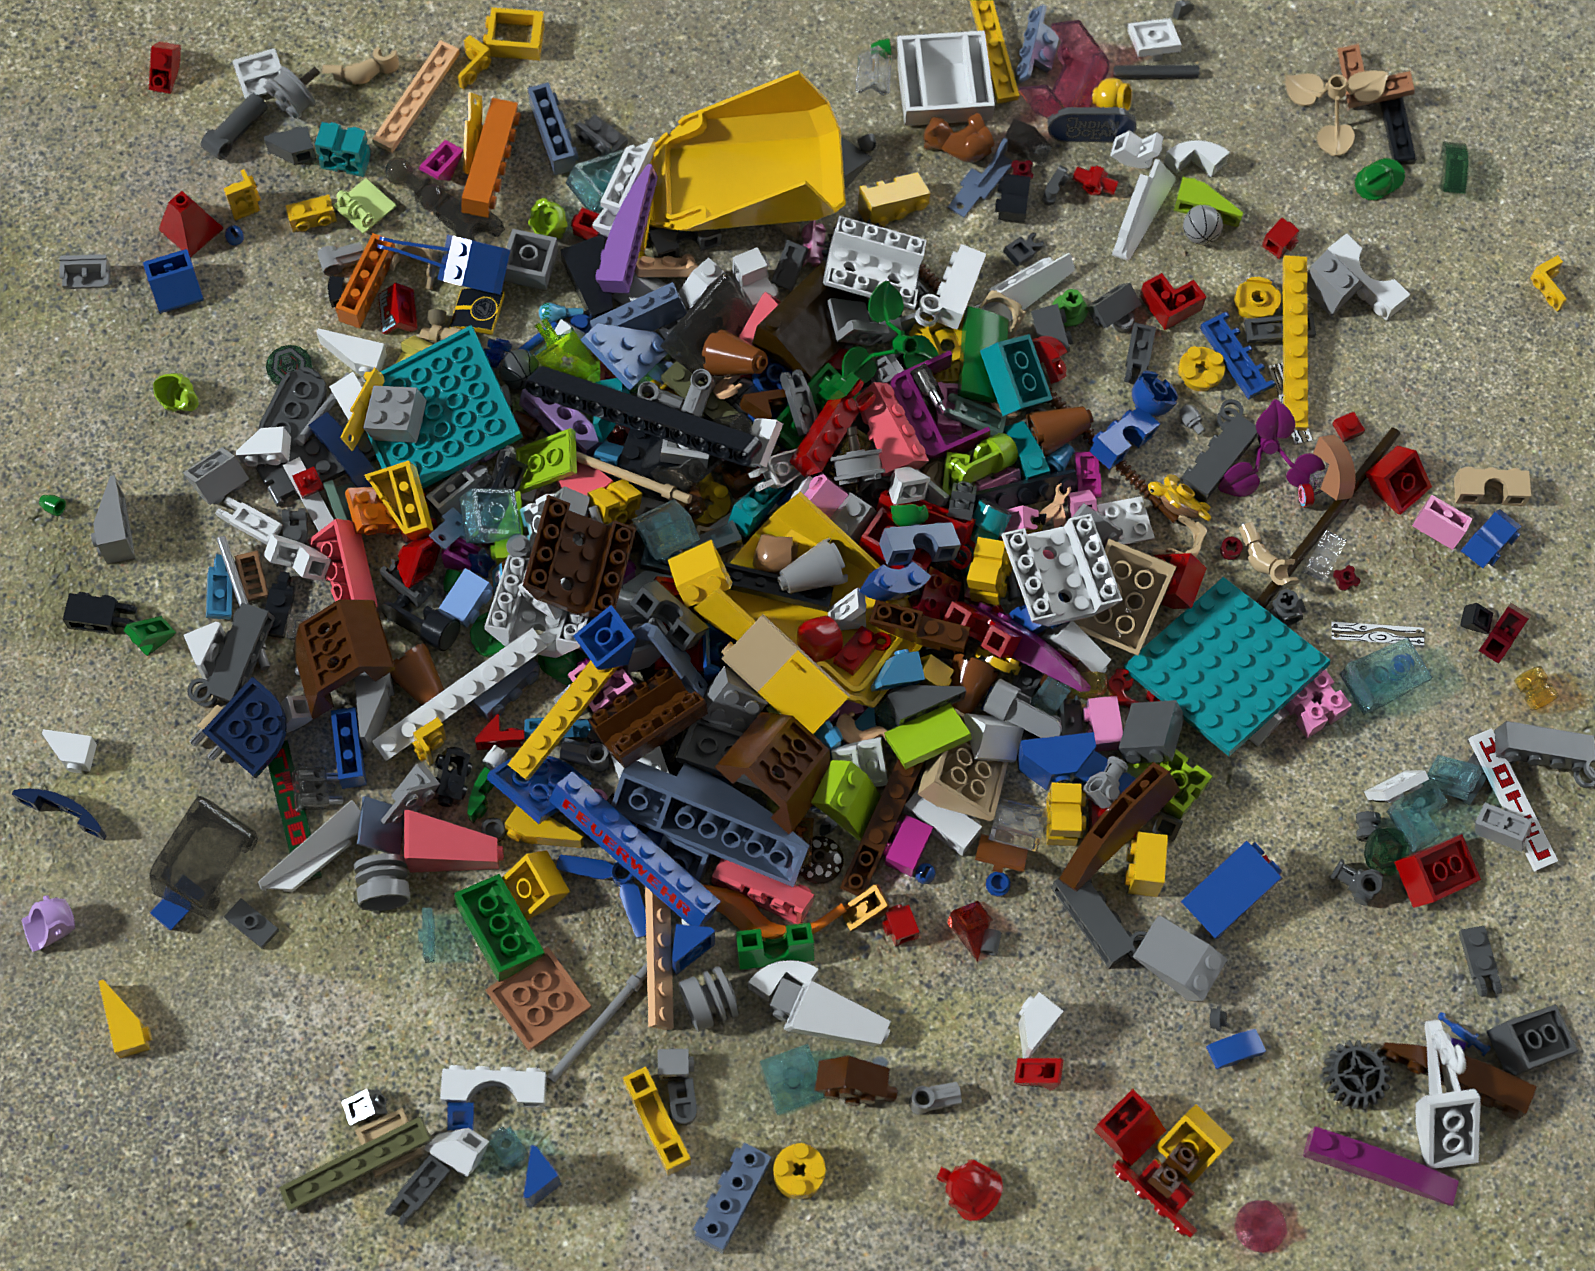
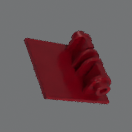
[909,566,962,620]

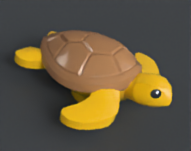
[1148,474,1212,521]

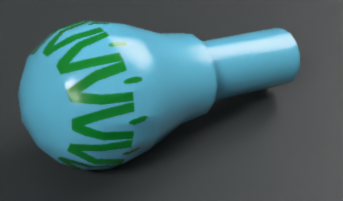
[538,302,583,323]

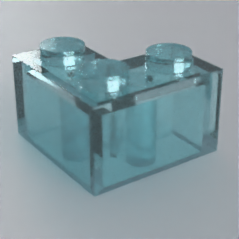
[1387,781,1448,853]

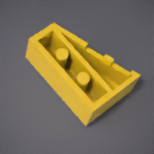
[857,172,931,227]
[364,460,434,540]

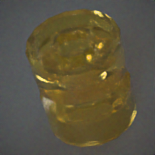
[1514,666,1559,711]

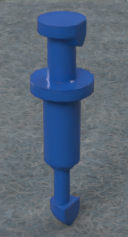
[1438,1012,1491,1056]

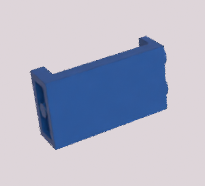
[1181,841,1283,939]

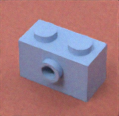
[439,568,493,628]

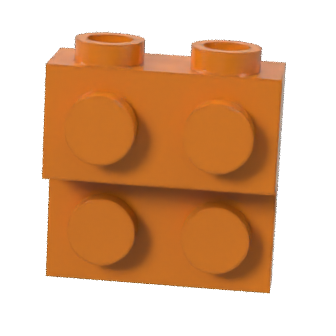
[345,487,401,535]

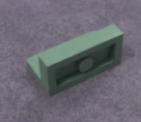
[323,480,355,521]

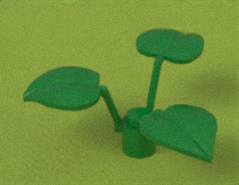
[842,281,939,383]

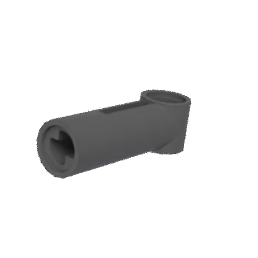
[201,93,268,160]

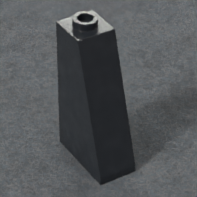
[561,234,613,320]

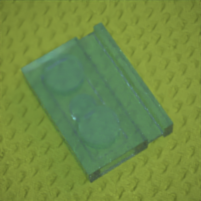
[1422,755,1483,800]

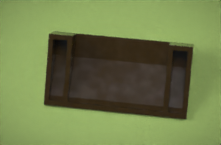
[752,260,869,380]

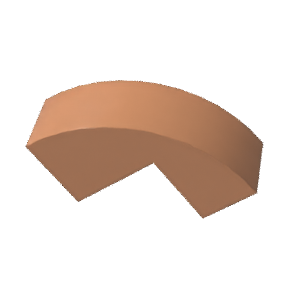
[1313,435,1355,501]

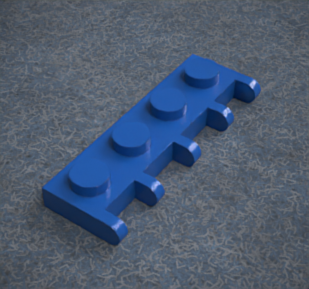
[1200,312,1276,400]

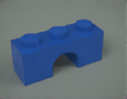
[1090,407,1160,470]

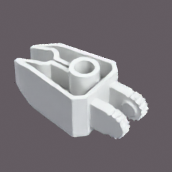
[748,449,801,492]

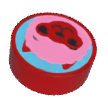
[1298,483,1315,507]

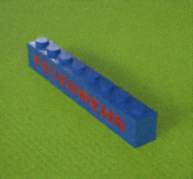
[549,771,721,926]

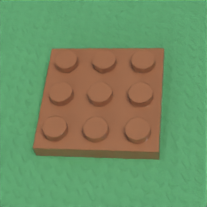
[485,946,592,1052]

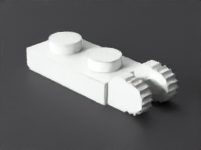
[215,497,283,545]

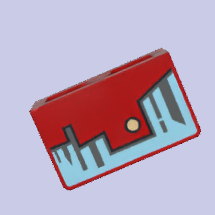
[379,282,418,335]

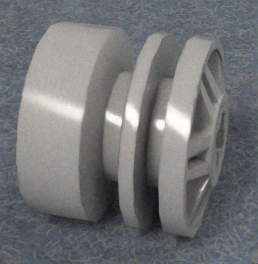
[354,854,411,911]
[679,966,738,1032]

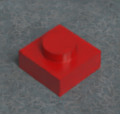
[1332,411,1365,443]

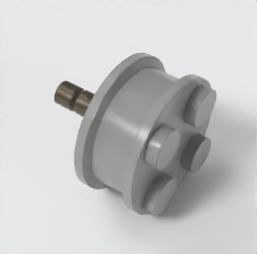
[264,66,320,120]
[830,427,886,485]

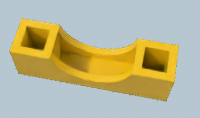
[623,1066,691,1176]

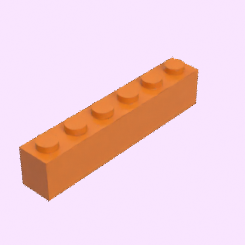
[462,98,521,218]

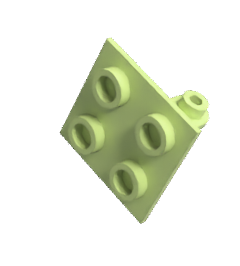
[333,178,397,234]

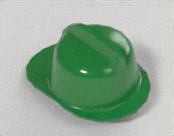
[1355,158,1405,200]
[538,649,589,686]

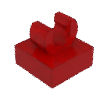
[292,466,324,499]

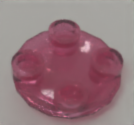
[1235,1200,1287,1253]

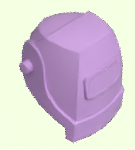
[22,895,75,952]

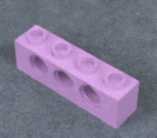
[519,388,606,457]

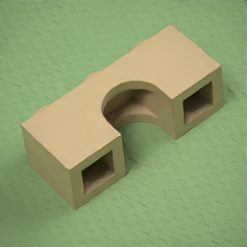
[1454,467,1531,506]

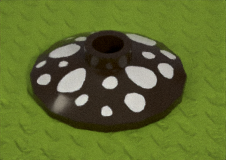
[799,836,844,884]

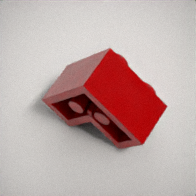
[1140,273,1207,330]

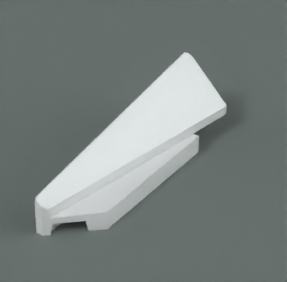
[258,800,361,892]

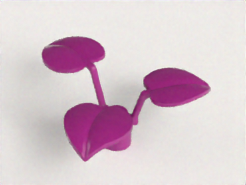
[1218,399,1326,497]

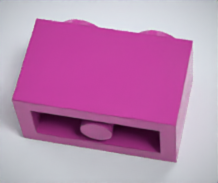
[883,815,933,877]

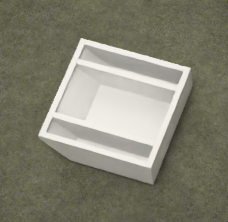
[897,31,995,126]

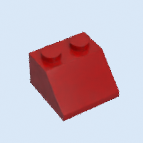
[1365,446,1432,515]

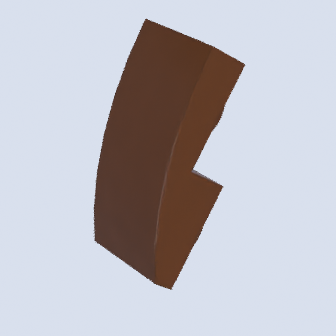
[1148,1141,1201,1198]

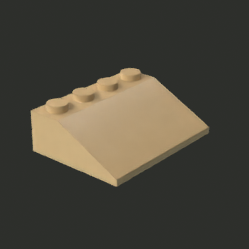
[1074,539,1177,656]
[918,708,1008,821]

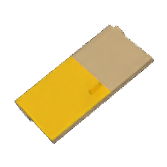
[721,614,851,734]

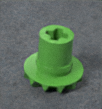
[1052,289,1088,328]

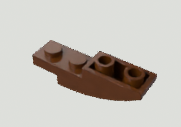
[869,600,970,653]

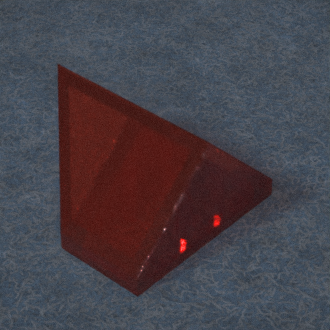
[947,901,993,962]

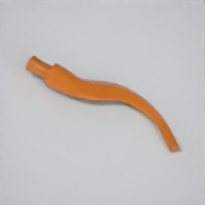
[702,884,847,939]

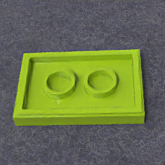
[516,428,577,494]
[884,703,972,769]

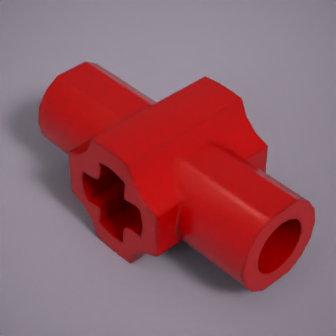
[1072,166,1119,196]

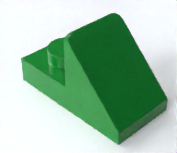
[123,616,176,656]

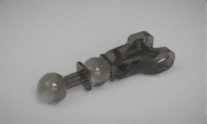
[385,157,505,241]

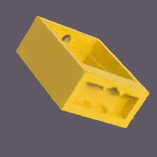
[483,7,545,61]

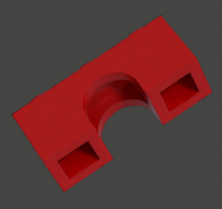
[943,601,1022,658]

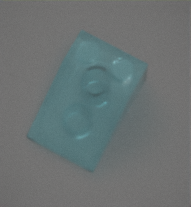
[566,149,625,213]
[1339,637,1433,715]

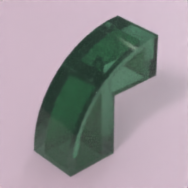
[1439,141,1468,194]

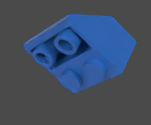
[143,249,204,314]

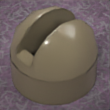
[428,309,447,326]

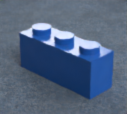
[331,707,367,789]

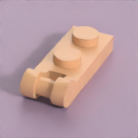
[635,254,698,277]

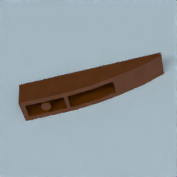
[840,759,923,897]
[1059,762,1180,892]
[1379,1042,1537,1119]

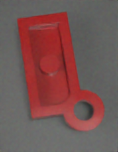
[833,626,891,676]

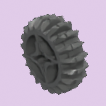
[1322,1040,1392,1109]

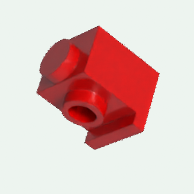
[571,207,601,240]

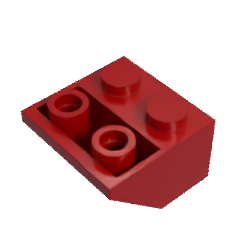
[1154,553,1207,609]
[1094,1089,1166,1167]

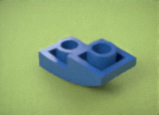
[1206,1029,1266,1070]

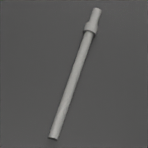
[216,536,270,670]
[547,962,647,1083]

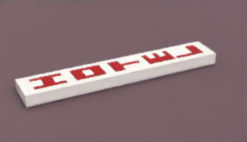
[1468,728,1558,872]

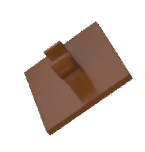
[975,834,1029,873]

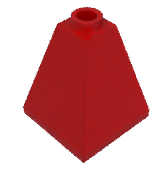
[159,191,224,258]

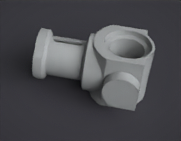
[1083,756,1128,808]

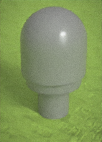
[1179,405,1206,435]

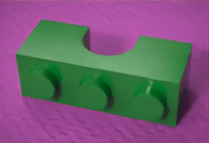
[736,923,815,970]

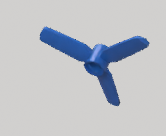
[557,829,664,938]

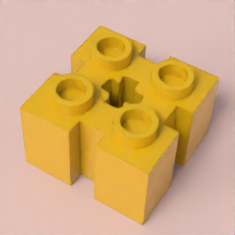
[587,479,642,525]
[967,537,1013,605]
[1046,783,1086,846]

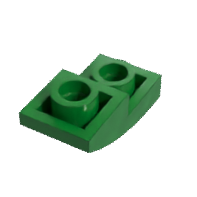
[816,372,859,400]
[467,767,494,823]

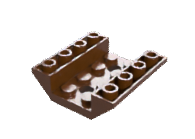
[522,495,636,617]
[293,599,395,719]
[587,667,708,768]
[715,712,831,835]

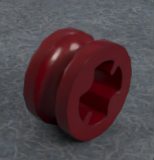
[1220,537,1243,560]

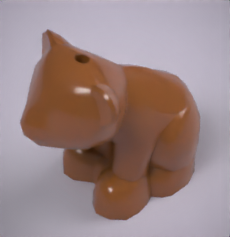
[924,113,995,163]

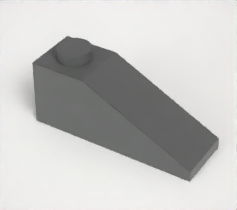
[886,685,966,726]

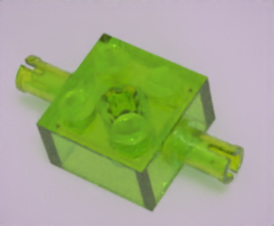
[534,318,600,381]

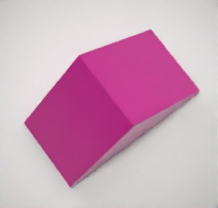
[419,140,464,181]
[441,537,485,572]

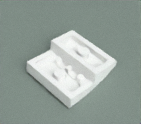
[232,48,281,99]
[749,418,783,468]
[831,737,889,787]

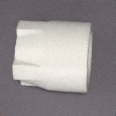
[482,745,508,770]

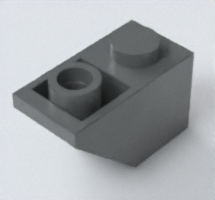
[263,126,316,165]
[1031,303,1073,352]

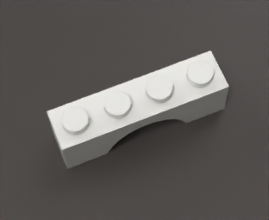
[1327,233,1411,321]
[440,1065,547,1108]

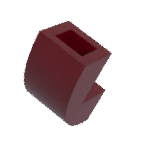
[1478,602,1531,664]

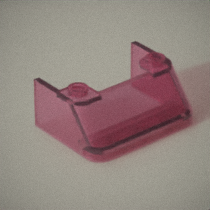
[1018,20,1110,119]

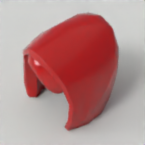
[797,616,843,663]

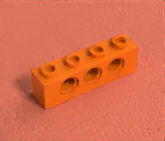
[335,233,395,328]

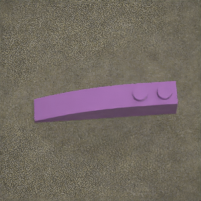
[596,164,658,293]

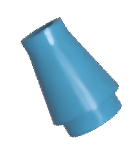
[1045,444,1075,474]

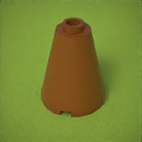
[702,329,768,376]
[1026,406,1094,457]
[390,643,444,706]
[949,653,999,714]

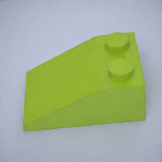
[811,760,881,841]

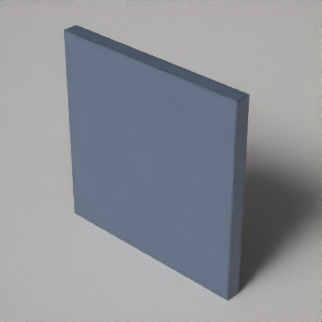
[357,796,404,855]

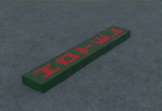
[268,740,322,882]

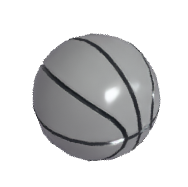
[1183,205,1223,245]

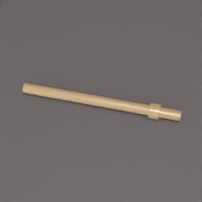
[576,451,692,504]

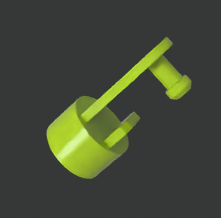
[949,433,1018,483]

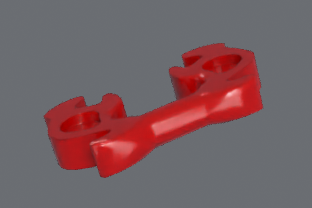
[1107,668,1160,708]

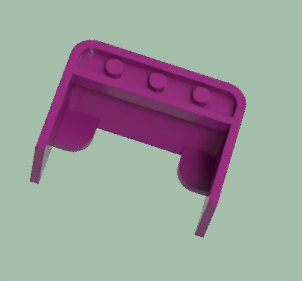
[891,351,991,458]

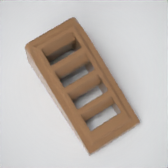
[234,550,269,602]

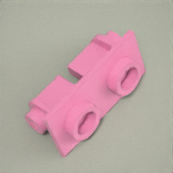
[802,220,826,267]
[973,467,1022,491]

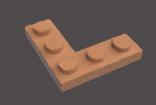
[1337,44,1415,108]

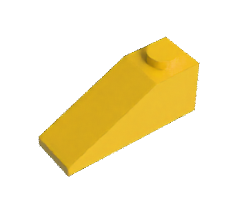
[504,805,584,848]
[98,980,152,1058]

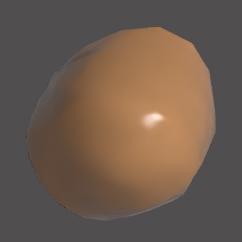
[752,534,798,574]

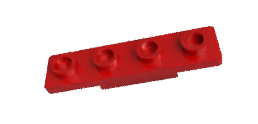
[1113,1158,1198,1238]

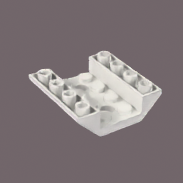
[823,216,926,310]
[1001,514,1122,626]
[485,555,589,658]

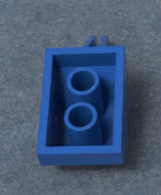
[377,235,511,295]
[1016,732,1136,794]

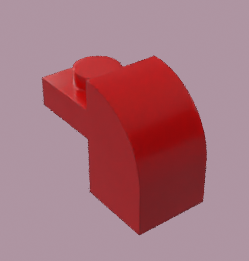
[1032,336,1067,384]

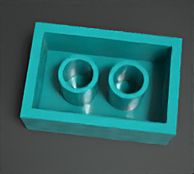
[980,334,1053,416]

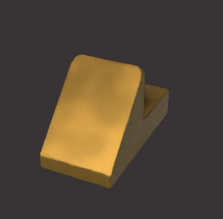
[842,884,890,931]

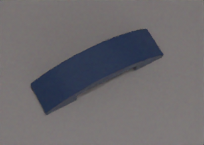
[308,412,376,488]
[12,788,107,840]

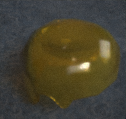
[1071,672,1108,701]

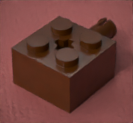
[815,1055,898,1106]

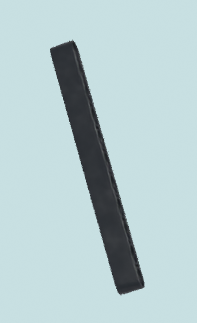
[525,366,762,466]

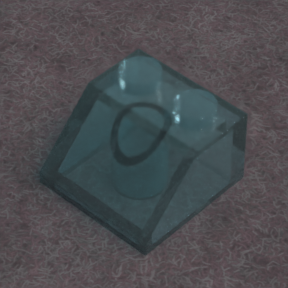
[459,488,521,544]
[632,499,700,560]
[759,1044,824,1115]

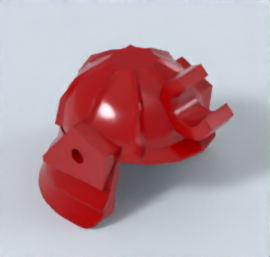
[936,1159,1003,1221]

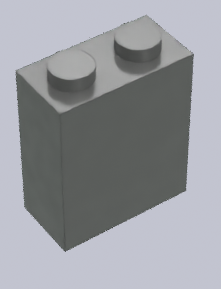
[1119,700,1184,764]

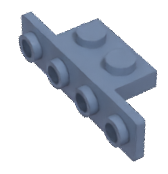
[1015,4,1060,85]

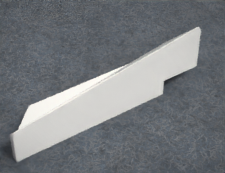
[592,138,656,238]
[1112,159,1176,261]
[975,253,1075,322]

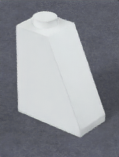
[1040,621,1111,679]

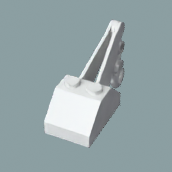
[1416,1020,1480,1169]

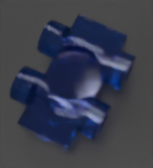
[484,338,512,368]

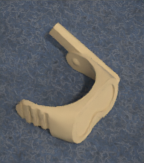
[390,244,438,290]
[979,290,1026,339]
[1152,516,1207,557]

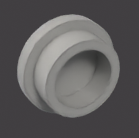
[506,534,530,558]

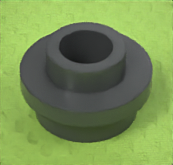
[1210,1006,1227,1032]

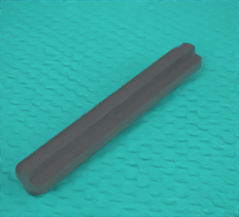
[1113,65,1200,78]

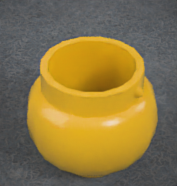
[1093,78,1132,110]

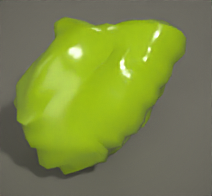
[528,198,568,240]
[153,373,199,412]

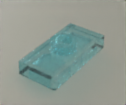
[418,907,435,963]

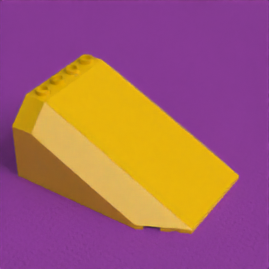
[650,70,846,231]
[693,491,922,708]

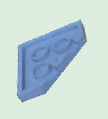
[581,323,672,390]

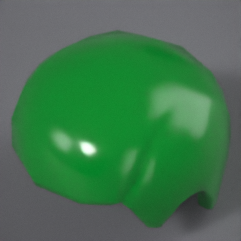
[890,504,929,527]

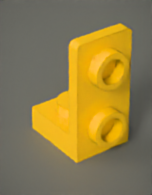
[458,35,491,89]
[1530,255,1567,311]

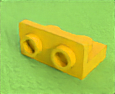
[223,169,261,221]
[285,194,337,232]
[412,717,446,766]

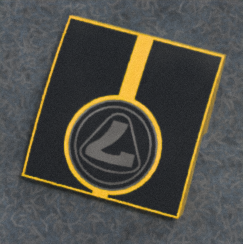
[449,288,505,335]

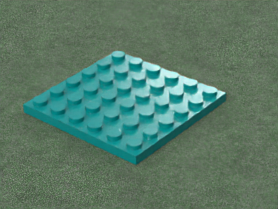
[365,325,523,489]
[1123,577,1330,757]

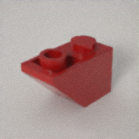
[149,41,181,94]

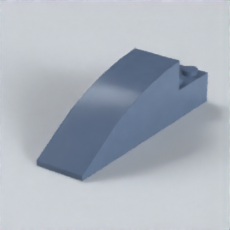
[611,761,809,887]

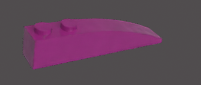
[969,601,1091,692]
[1302,1126,1459,1206]

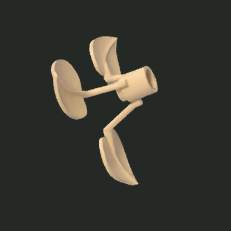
[1285,71,1388,157]

